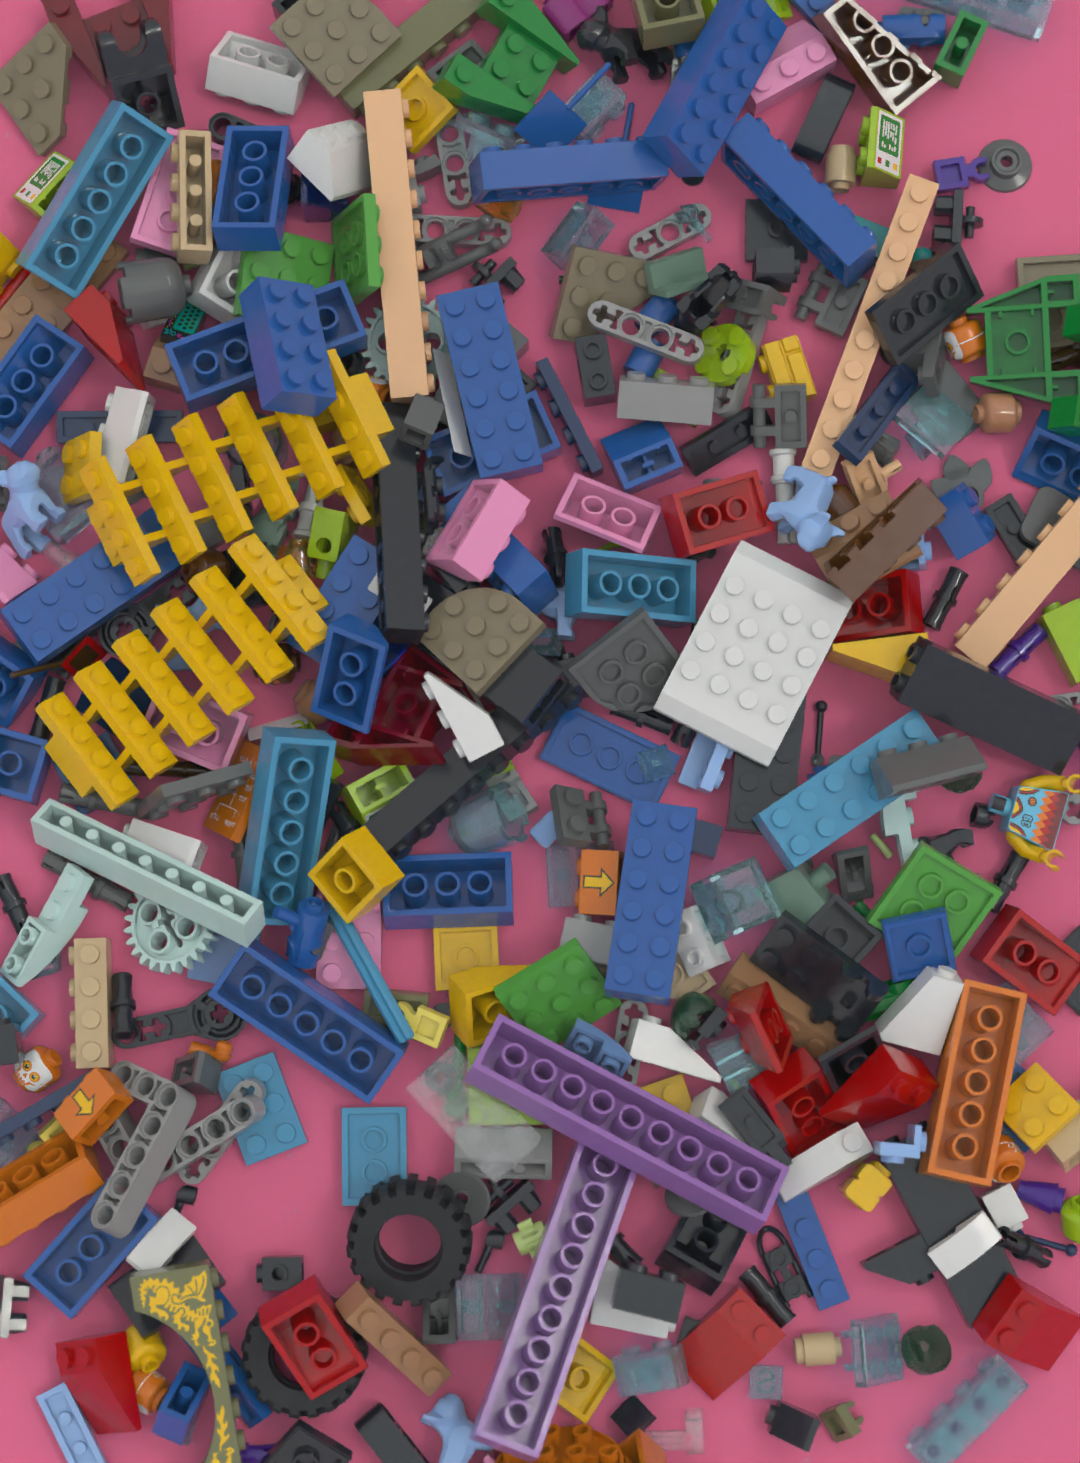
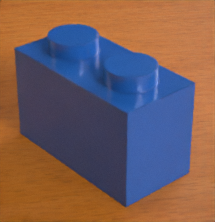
[937,481,996,560]
[152,1361,211,1446]

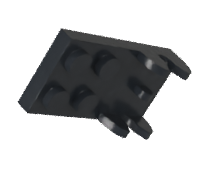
[864,242,984,366]
[749,909,891,1042]

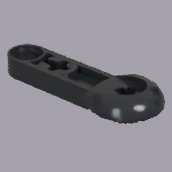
[98,573,199,657]
[111,989,246,1049]

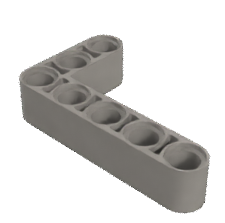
[91,1060,197,1238]
[98,1095,266,1187]

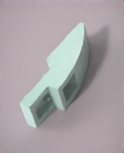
[879,790,920,868]
[0,862,94,987]

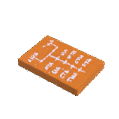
[203,740,260,843]

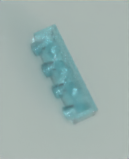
[905,1354,1029,1463]

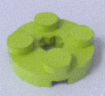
[694,323,756,387]

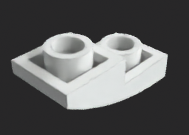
[126,1207,197,1271]
[927,1210,1002,1279]

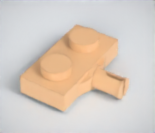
[841,450,903,505]

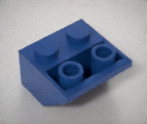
[600,420,684,495]

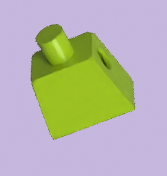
[307,506,360,580]

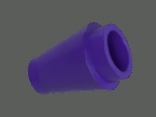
[1017,1180,1066,1215]

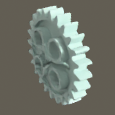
[362,299,449,389]
[124,893,220,975]

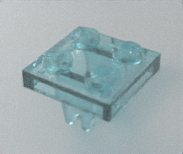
[454,111,525,162]
[841,1313,904,1387]

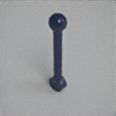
[1016,1229,1078,1257]

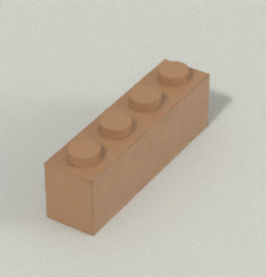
[716,951,840,1060]
[334,1280,453,1397]

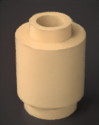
[825,144,857,193]
[794,1331,842,1367]

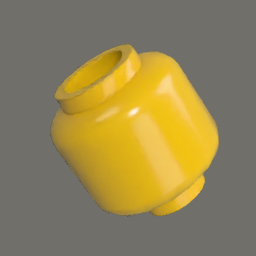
[125,1325,167,1373]

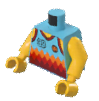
[988,774,1080,872]

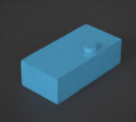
[564,548,696,628]

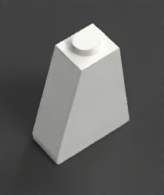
[122,818,209,871]
[874,965,964,1056]
[589,1258,676,1339]

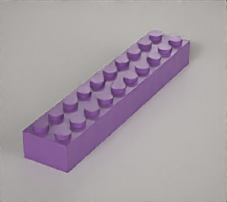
[464,1013,790,1235]
[469,1140,637,1462]

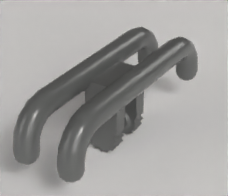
[416,214,503,284]

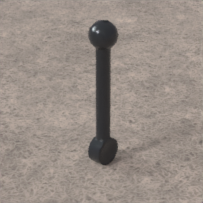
[811,700,828,766]

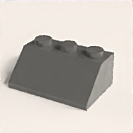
[869,732,988,800]

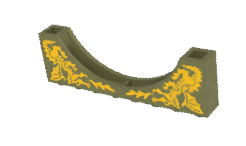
[129,1259,249,1463]

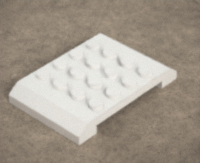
[653,540,853,768]

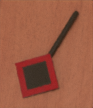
[9,634,107,678]

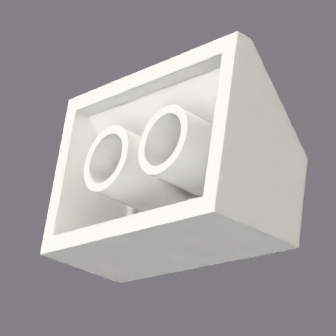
[205,31,311,115]
[287,119,372,202]
[98,386,156,484]

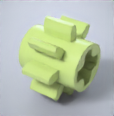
[512,1217,544,1259]

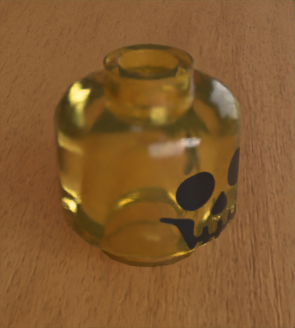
[277,539,318,579]

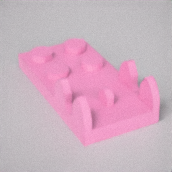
[129,127,224,258]
[316,859,383,989]

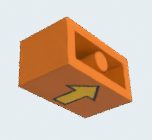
[575,849,625,916]
[53,1067,134,1147]

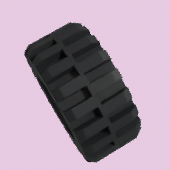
[346,1173,473,1307]
[241,1292,368,1419]

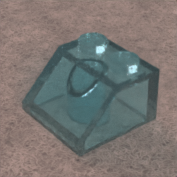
[689,856,781,944]

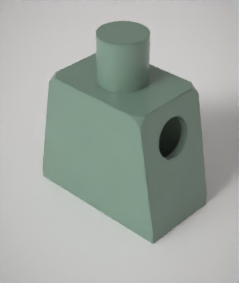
[754,861,836,924]

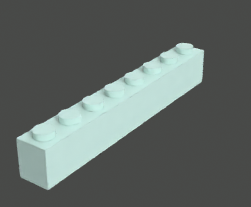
[30,798,266,948]

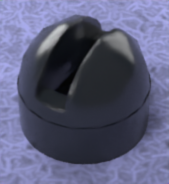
[969,802,995,829]

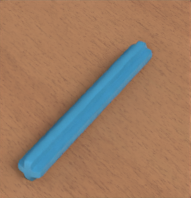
[326,901,414,1044]

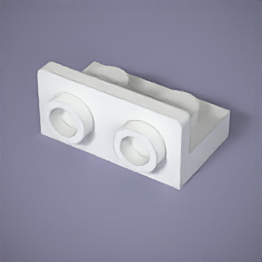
[677,902,731,977]

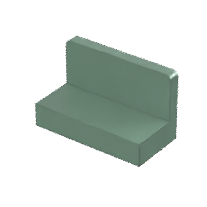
[643,247,709,298]

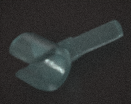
[674,204,713,243]

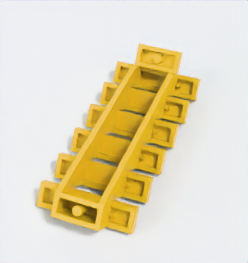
[79,348,394,587]
[35,533,329,811]

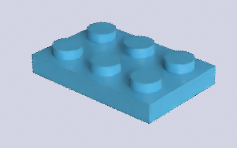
[218,1052,308,1166]
[341,1107,407,1206]

